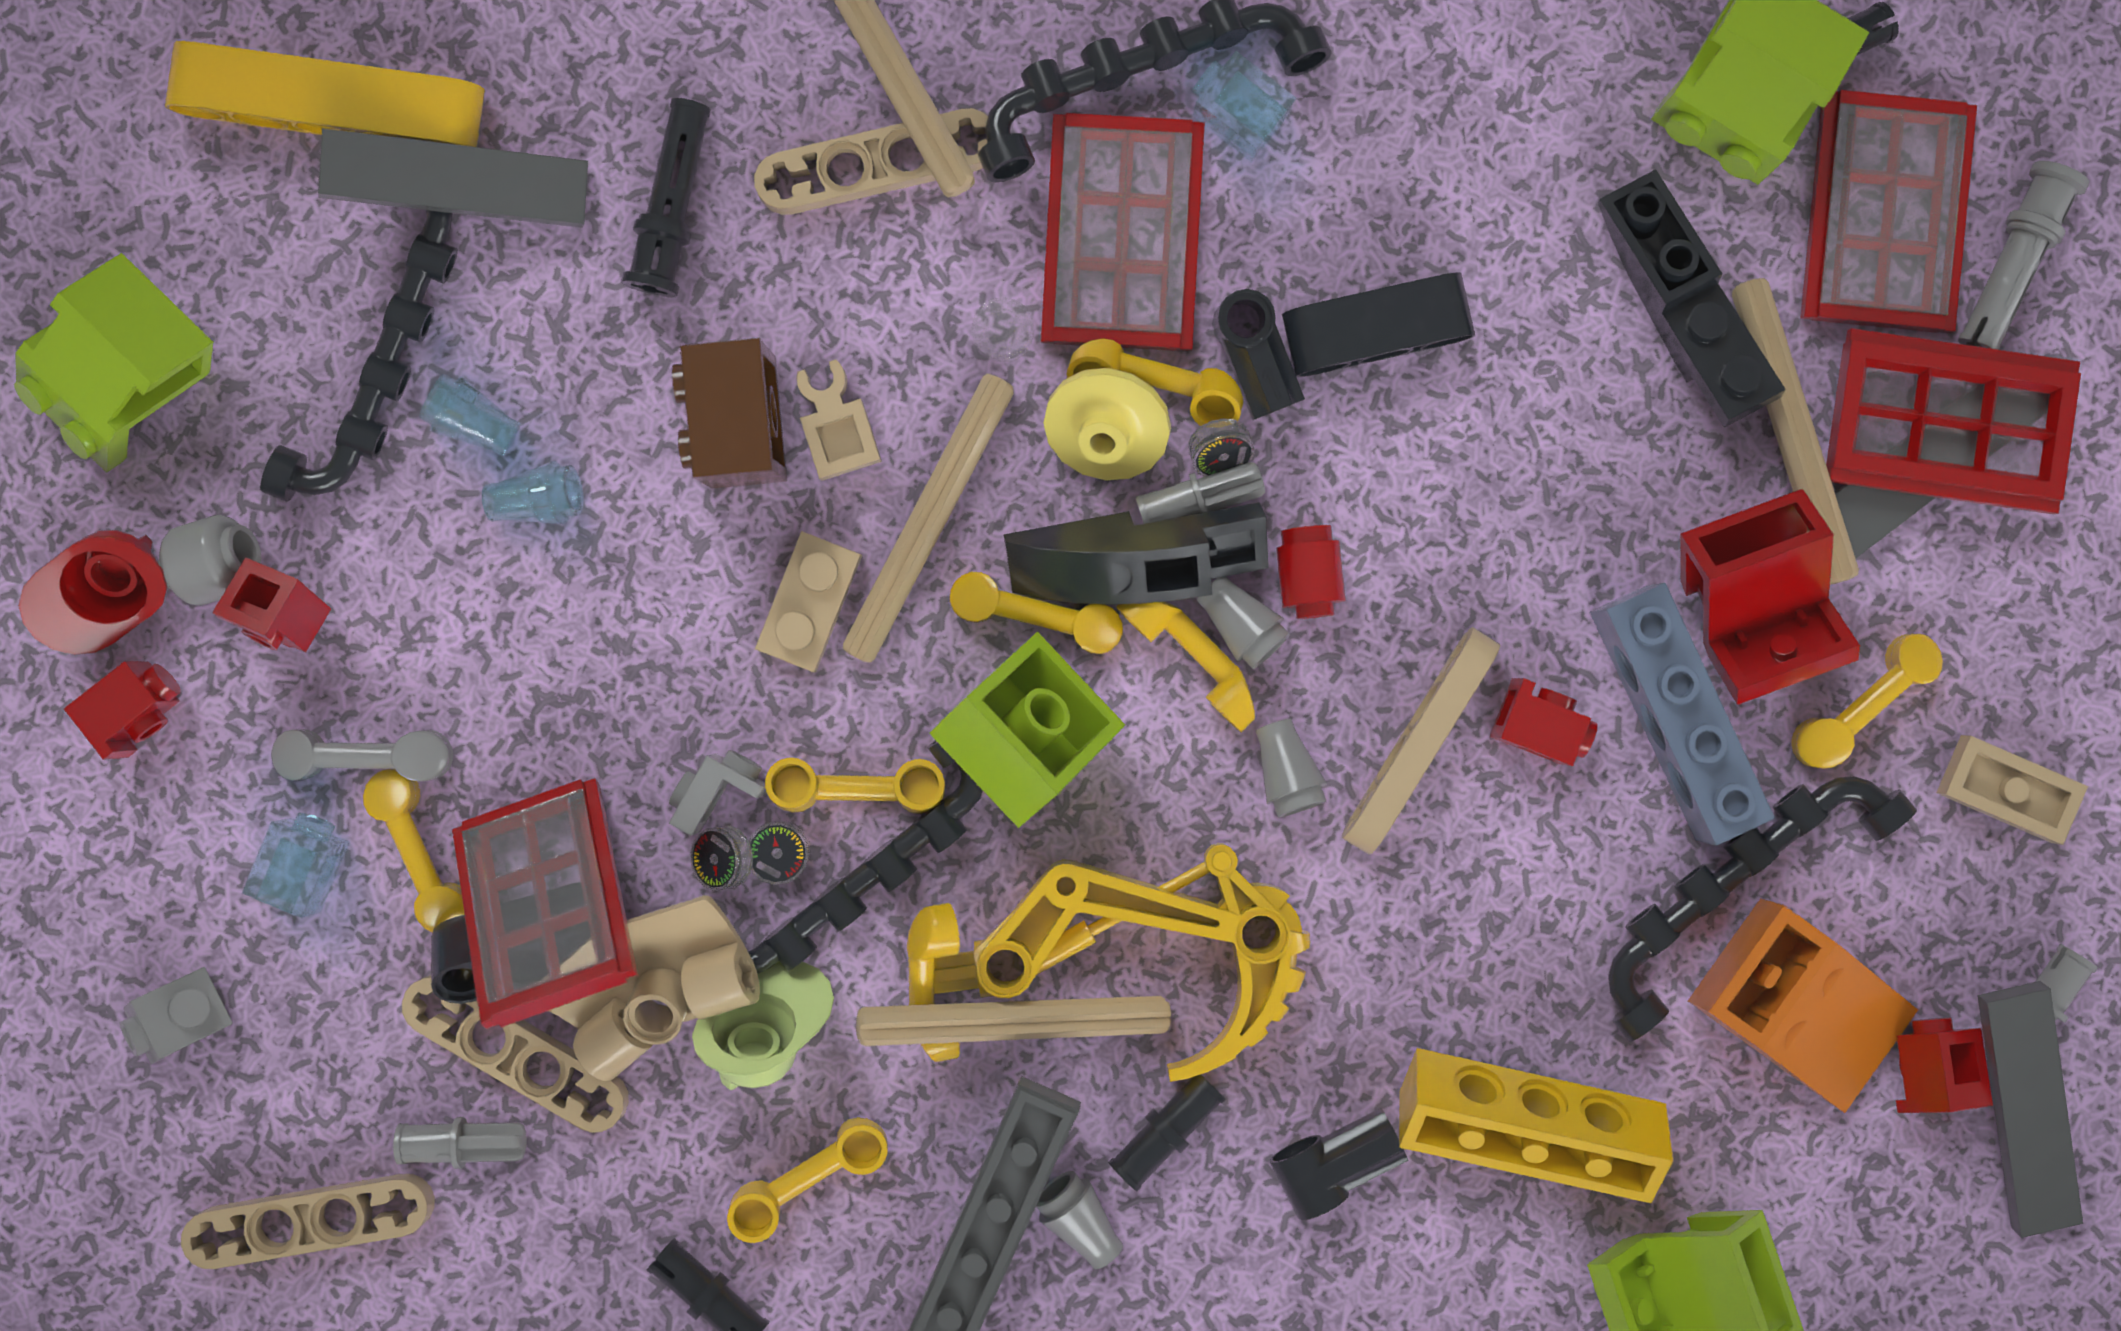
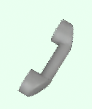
[271,729,453,782]

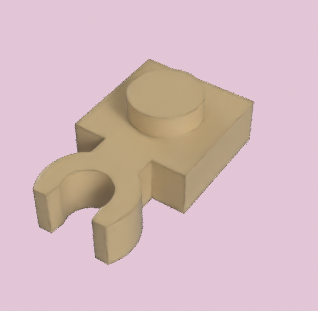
[797,359,882,481]

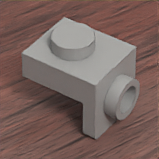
[669,750,766,836]
[119,966,233,1064]

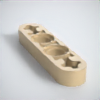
[754,108,988,215]
[1342,627,1500,855]
[402,975,629,1133]
[181,1174,435,1269]

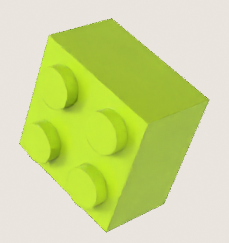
[929,631,1126,828]

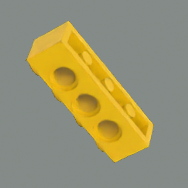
[1399,1048,1673,1203]

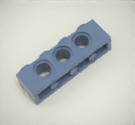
[1589,583,1775,846]

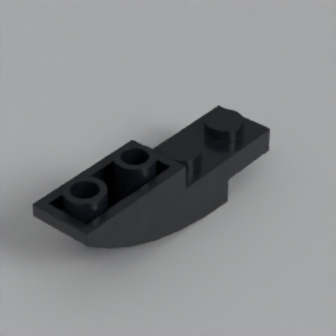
[1598,169,1786,428]
[1003,502,1269,604]

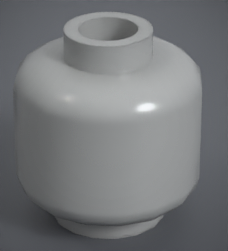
[158,515,261,606]

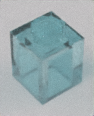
[1192,51,1297,163]
[242,813,350,918]

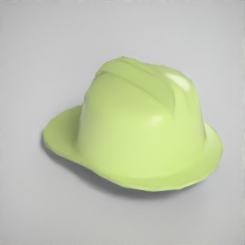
[692,961,834,1090]

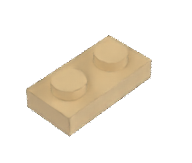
[755,531,862,673]
[1936,735,2088,845]

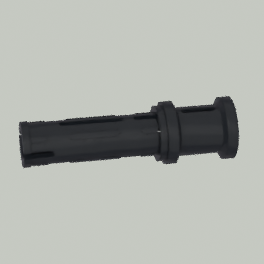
[621,98,711,297]

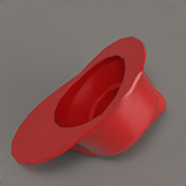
[18,530,167,655]

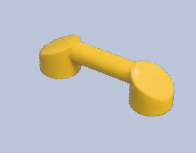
[1067,339,1243,431]
[950,572,1123,654]
[1116,601,1255,733]
[1791,633,1943,769]
[765,757,945,814]
[363,769,464,933]
[907,903,960,1062]
[727,1117,888,1243]

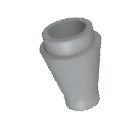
[1197,576,1290,669]
[1256,719,1327,818]
[1036,1171,1123,1269]

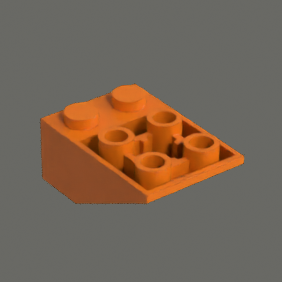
[1688,898,1918,1113]

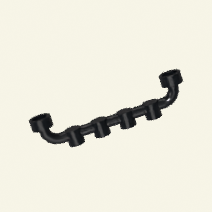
[978,0,1332,183]
[260,210,458,502]
[748,740,983,974]
[1608,776,1917,1042]

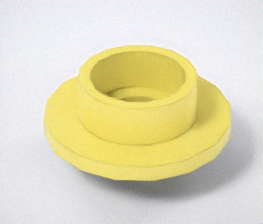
[1043,368,1171,481]

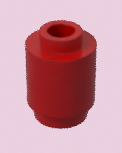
[1276,525,1346,619]

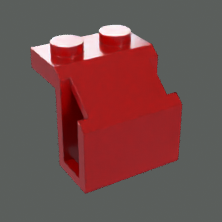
[1680,488,1860,705]

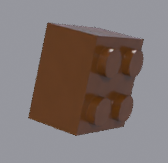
[672,338,787,489]

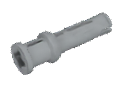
[1958,161,2090,350]

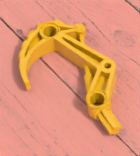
[934,843,1311,1082]

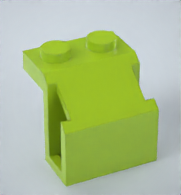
[1651,0,1870,185]
[14,253,214,473]
[1587,1210,1804,1331]

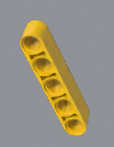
[165,41,485,147]

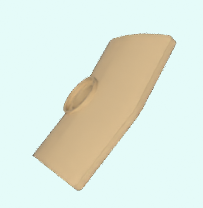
[538,895,760,1081]

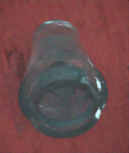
[419,374,521,456]
[482,461,584,524]

